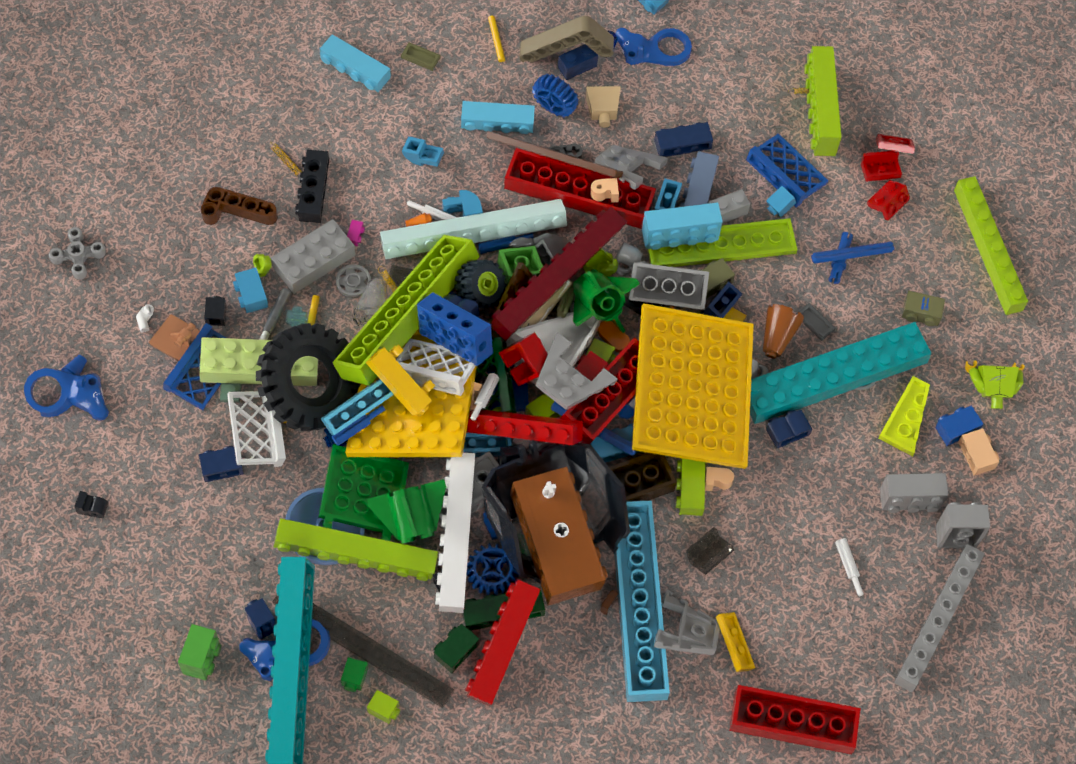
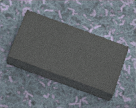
[796,303,836,341]

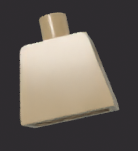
[586,86,621,128]

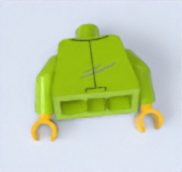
[965,360,1025,409]

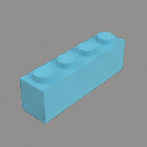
[320,34,391,92]
[461,101,535,134]
[321,378,394,435]

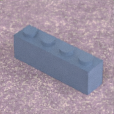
[680,151,719,207]

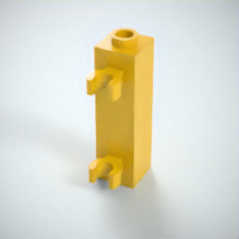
[365,344,435,415]

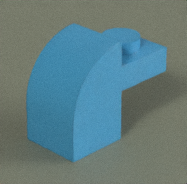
[442,190,483,217]

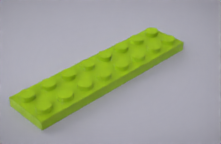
[647,218,798,267]

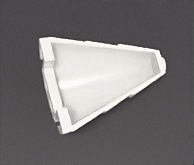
[506,312,601,384]

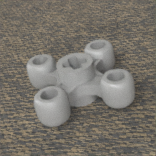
[49,227,106,280]

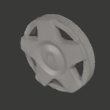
[336,264,371,297]

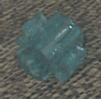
[286,306,307,327]

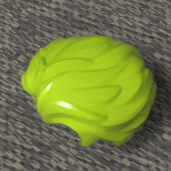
[583,249,618,276]

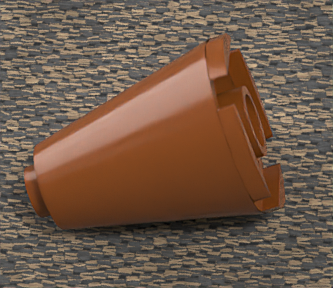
[763,304,804,359]

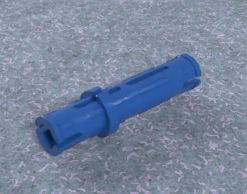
[829,232,853,284]

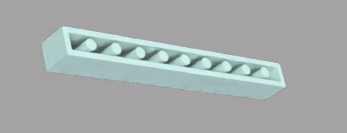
[380,199,567,259]

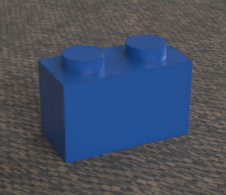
[935,405,983,446]

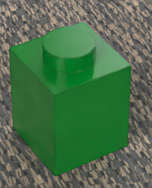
[341,657,368,692]

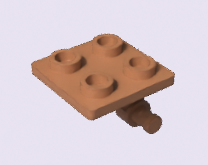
[149,314,200,362]

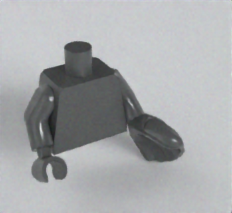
[509,233,569,266]

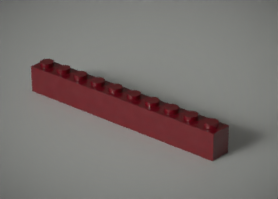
[490,206,627,341]

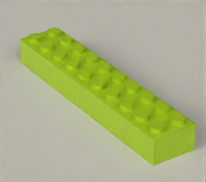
[332,235,480,386]

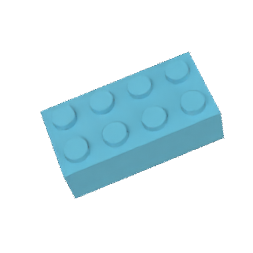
[642,203,723,250]

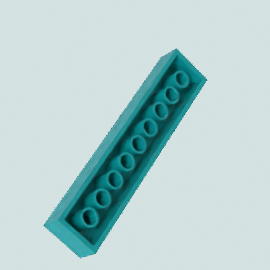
[750,322,932,424]
[265,557,315,764]

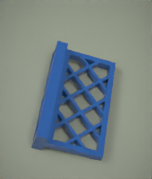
[746,134,829,208]
[163,323,226,410]

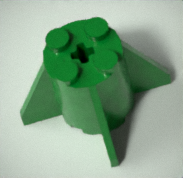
[573,269,640,333]
[367,479,446,544]

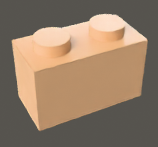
[958,429,999,476]

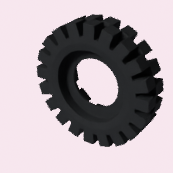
[256,323,361,431]

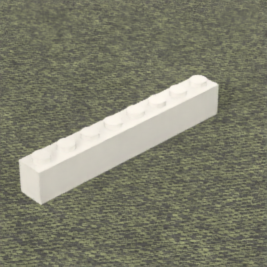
[435,453,475,613]

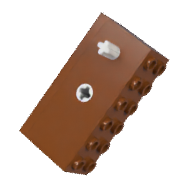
[510,467,608,606]

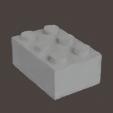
[880,473,948,513]
[936,502,990,548]

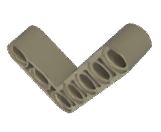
[520,16,614,63]

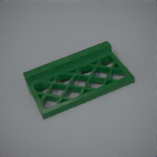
[474,337,517,413]

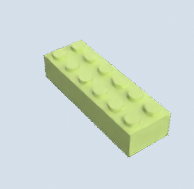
[200,337,318,386]

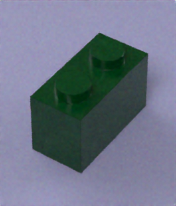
[434,623,479,674]

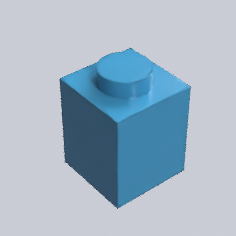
[766,186,796,218]

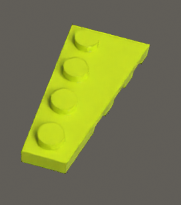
[878,376,930,457]

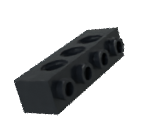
[295,149,330,223]

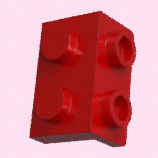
[861,151,902,182]
[867,180,910,221]

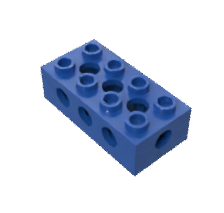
[417,292,493,366]

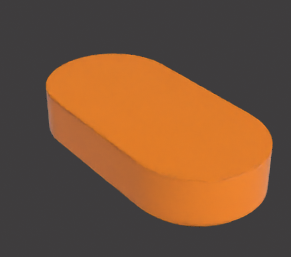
[598,321,630,353]

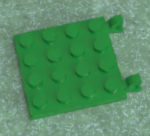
[318,444,409,541]

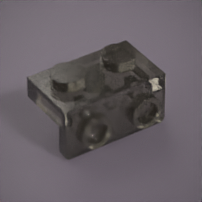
[686,527,734,575]

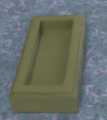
[401,42,441,71]

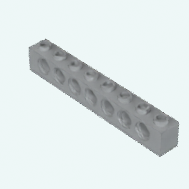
[894,544,985,693]

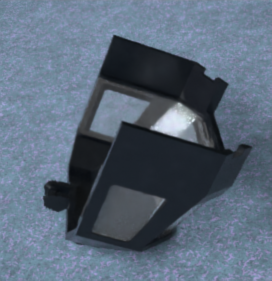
[482,440,630,584]

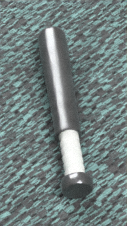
[259,288,292,340]

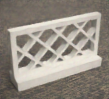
[396,338,476,396]
[227,391,286,467]

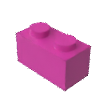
[347,220,365,247]

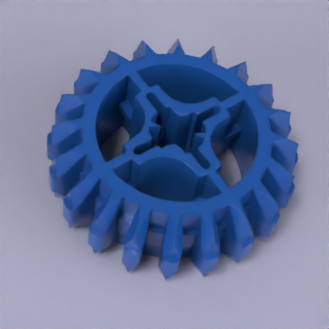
[532,74,579,117]
[466,543,519,596]

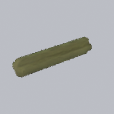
[556,281,574,318]

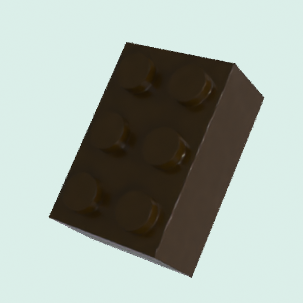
[609,453,677,502]

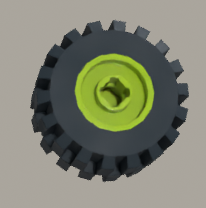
[455,260,507,308]

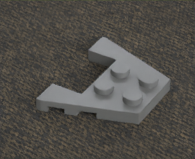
[595,145,668,189]
[535,333,617,410]
[654,590,720,655]

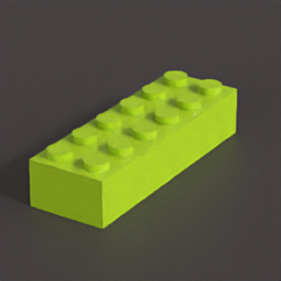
[804,46,842,156]

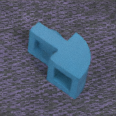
[402,136,444,167]

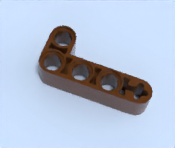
[201,187,278,225]

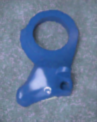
[614,28,692,66]
[24,368,109,420]
[239,619,330,681]

